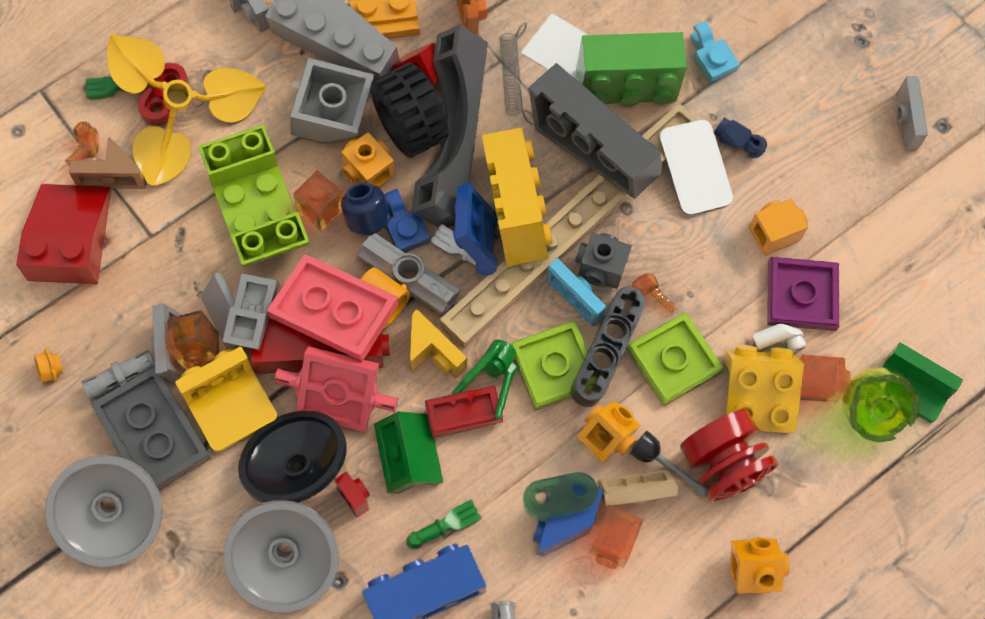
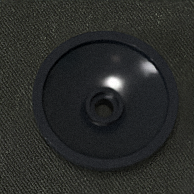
[238,410,347,503]

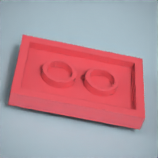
[266,254,399,362]

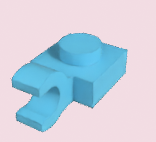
[690,21,740,83]

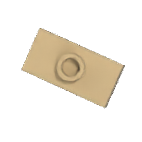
[597,469,678,507]

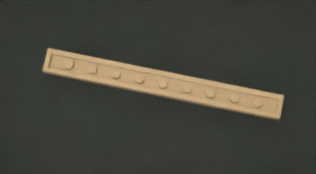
[440,103,698,348]

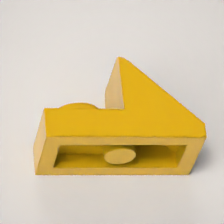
[410,309,467,379]

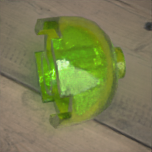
[842,367,919,443]

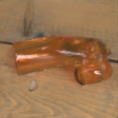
[65,121,99,167]

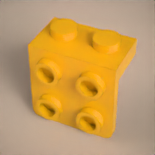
[724,345,804,433]
[175,346,278,453]

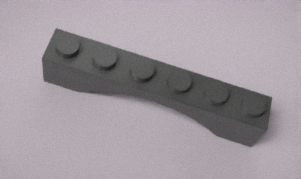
[411,24,488,227]

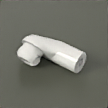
[752,324,806,353]

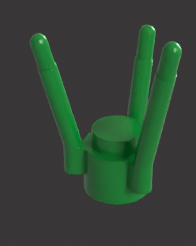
[452,339,518,420]

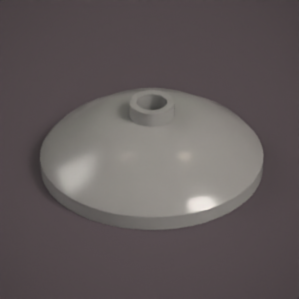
[45,455,163,567]
[224,500,339,613]

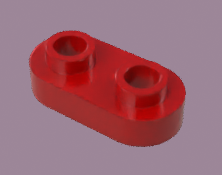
[138,63,189,126]

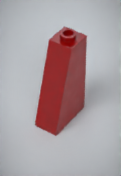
[251,318,390,374]

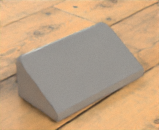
[201,272,245,350]

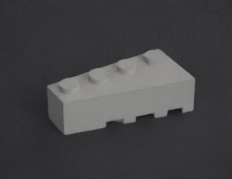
[265,0,400,80]

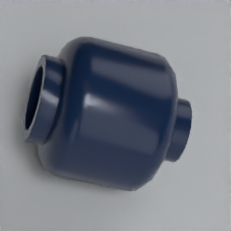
[341,183,390,235]

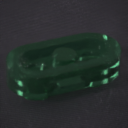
[523,472,598,520]

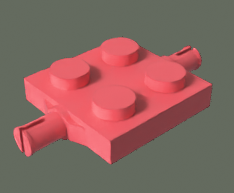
[274,346,399,432]

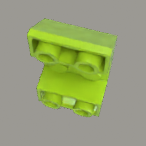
[198,124,310,268]

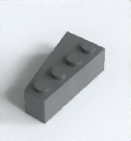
[528,63,662,199]

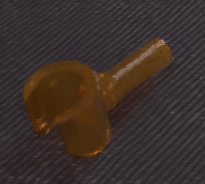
[632,273,677,314]

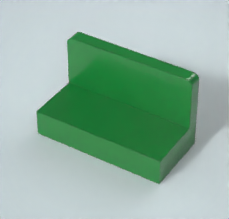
[871,342,963,423]
[374,411,443,494]

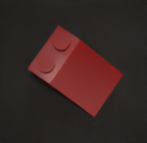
[16,184,111,284]

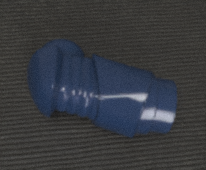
[714,117,767,159]

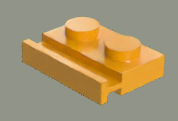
[349,0,420,39]

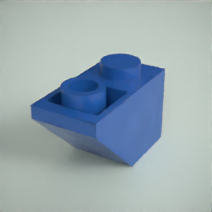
[533,477,603,556]

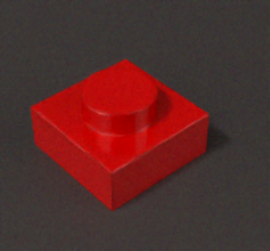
[334,471,370,518]

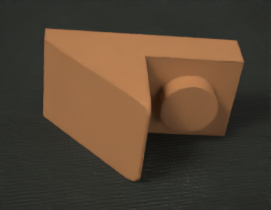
[69,137,146,189]

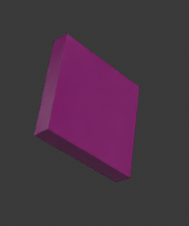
[767,257,839,331]

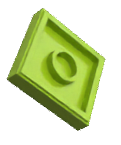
[626,312,724,407]
[510,320,598,410]

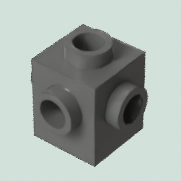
[575,232,632,289]

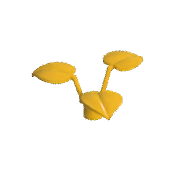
[107,34,266,186]

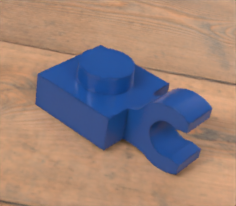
[385,189,430,253]

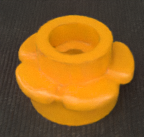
[34,348,63,383]

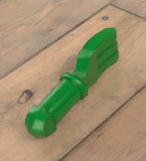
[86,76,125,99]
[406,499,482,549]

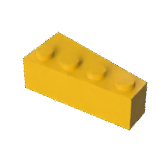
[482,127,553,267]

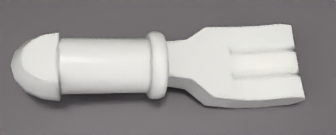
[430,224,498,267]

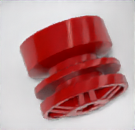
[680,409,779,502]

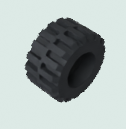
[371,63,449,158]

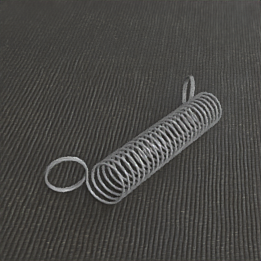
[499,22,534,125]

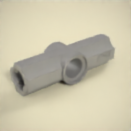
[357,233,460,317]

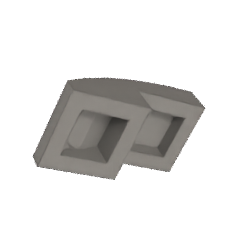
[222,273,279,350]

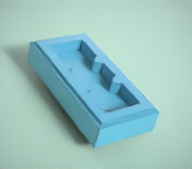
[546,258,607,326]

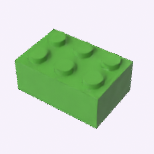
[576,32,687,106]

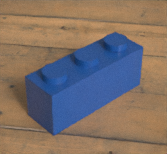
[362,543,486,619]

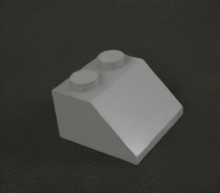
[290,58,374,143]

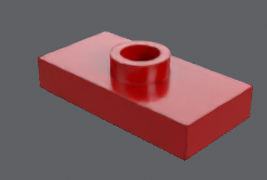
[424,385,503,438]

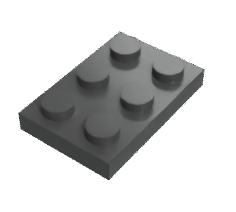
[91,366,211,490]

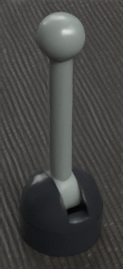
[629,430,710,497]

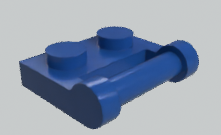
[453,182,497,275]

